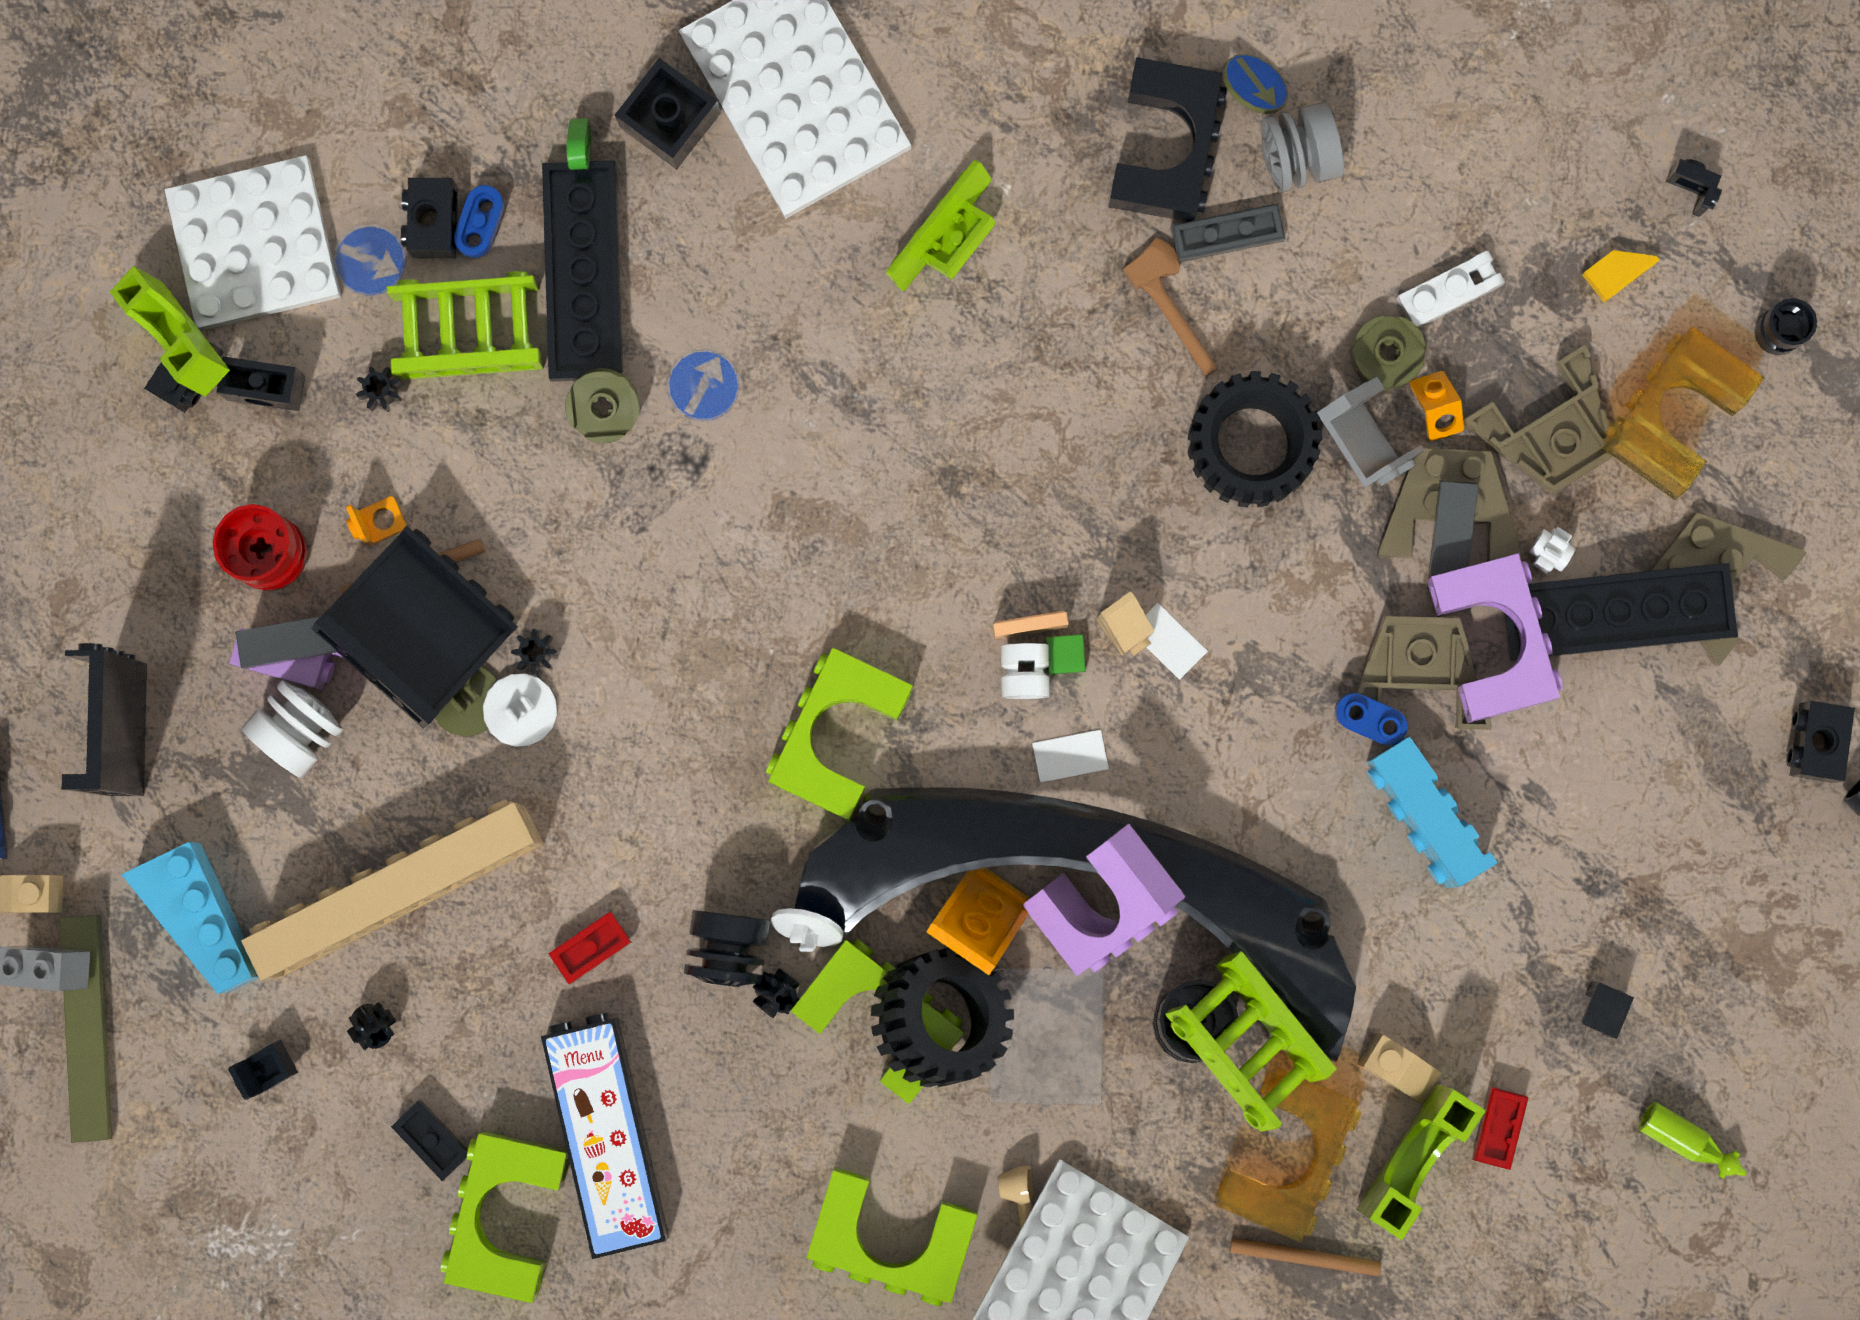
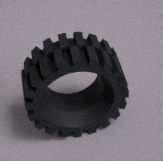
[1187,371,1322,508]
[870,947,1014,1087]

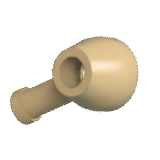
[999,1165,1034,1231]

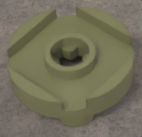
[1350,315,1426,391]
[565,368,640,443]

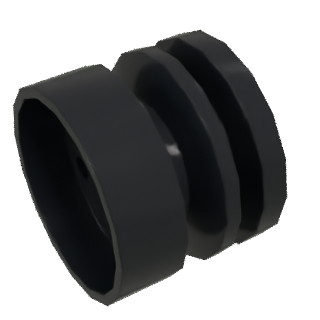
[684,910,771,987]
[1152,980,1238,1064]

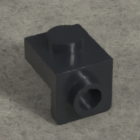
[1666,159,1722,217]
[228,1040,298,1100]

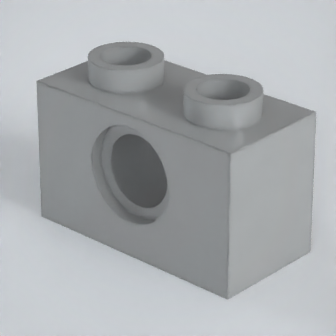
[0,945,90,991]

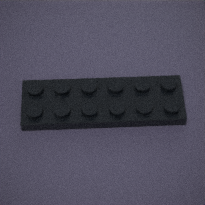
[542,160,623,382]
[1504,563,1738,661]

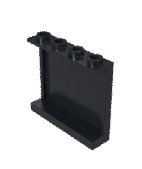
[311,526,518,729]
[61,643,147,796]

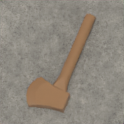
[1123,238,1218,377]

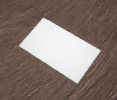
[1146,603,1208,680]
[1032,730,1109,783]

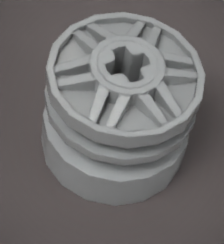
[1261,102,1344,193]

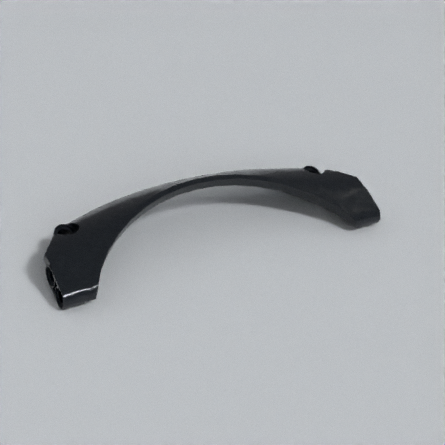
[794,787,1356,1062]

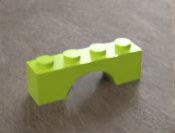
[110,265,230,397]

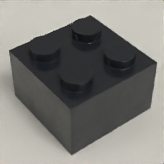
[615,58,721,170]

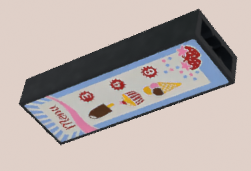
[541,1012,669,1259]

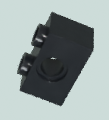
[401,178,458,259]
[216,356,305,411]
[1786,701,1855,783]

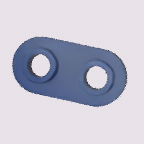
[454,185,505,258]
[1334,692,1408,745]

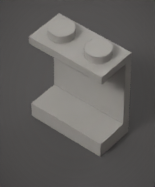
[1317,377,1425,488]

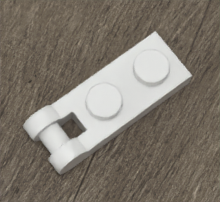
[1396,251,1505,328]

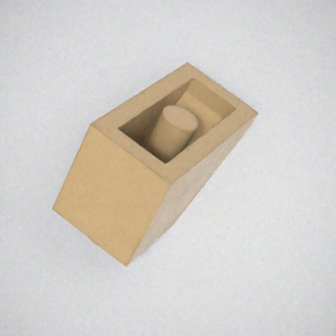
[1096,591,1154,656]
[0,875,63,913]
[1357,1033,1441,1105]

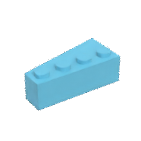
[1367,736,1498,888]
[121,842,259,994]

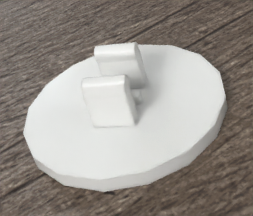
[483,674,557,747]
[770,908,844,952]

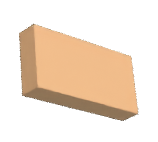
[992,610,1069,640]

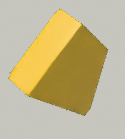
[1582,250,1660,303]

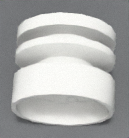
[241,680,344,778]

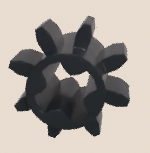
[356,366,403,412]
[511,629,559,676]
[753,968,800,1018]
[347,1002,396,1050]

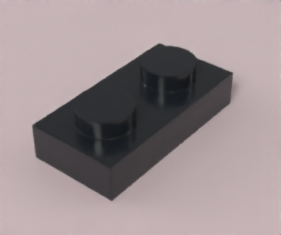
[391,1100,468,1181]

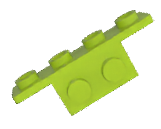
[886,160,996,291]

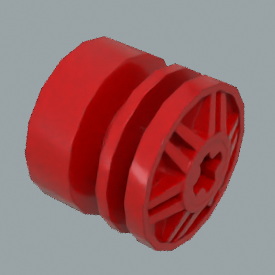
[212,504,308,592]

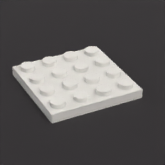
[164,155,341,331]

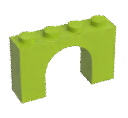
[765,647,913,820]
[791,938,965,1104]
[1356,1084,1486,1241]
[440,1131,569,1303]
[806,1167,978,1306]

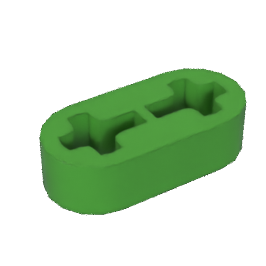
[567,118,592,170]

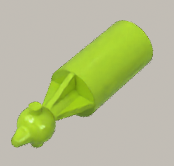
[1638,1101,1747,1179]

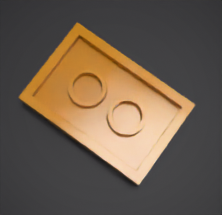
[926,867,1030,975]

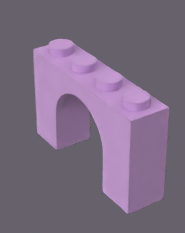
[1427,553,1563,724]
[1022,824,1186,976]

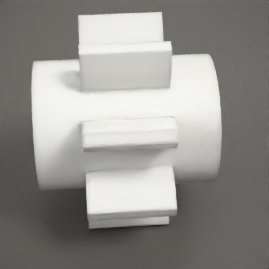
[1529,526,1576,574]

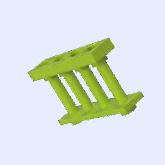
[386,271,544,380]
[1165,951,1337,1132]

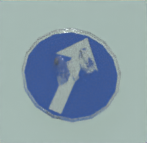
[333,224,406,296]
[667,349,740,421]

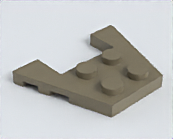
[1463,344,1617,495]
[1377,448,1523,562]
[1650,512,1806,666]
[1349,615,1492,730]

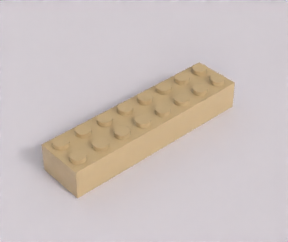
[241,800,544,981]

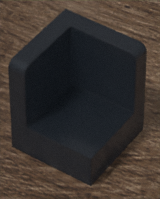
[1582,981,1634,1039]

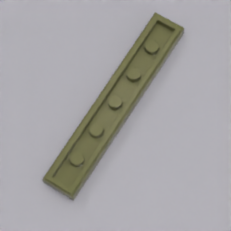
[59,915,112,1143]

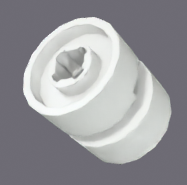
[1001,643,1050,699]

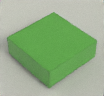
[1046,634,1086,675]

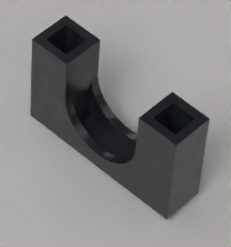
[1108,57,1227,222]

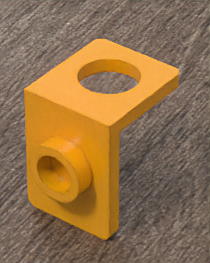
[1410,371,1464,441]
[346,496,407,546]

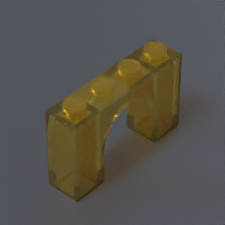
[1602,326,1765,500]
[1214,1064,1361,1243]

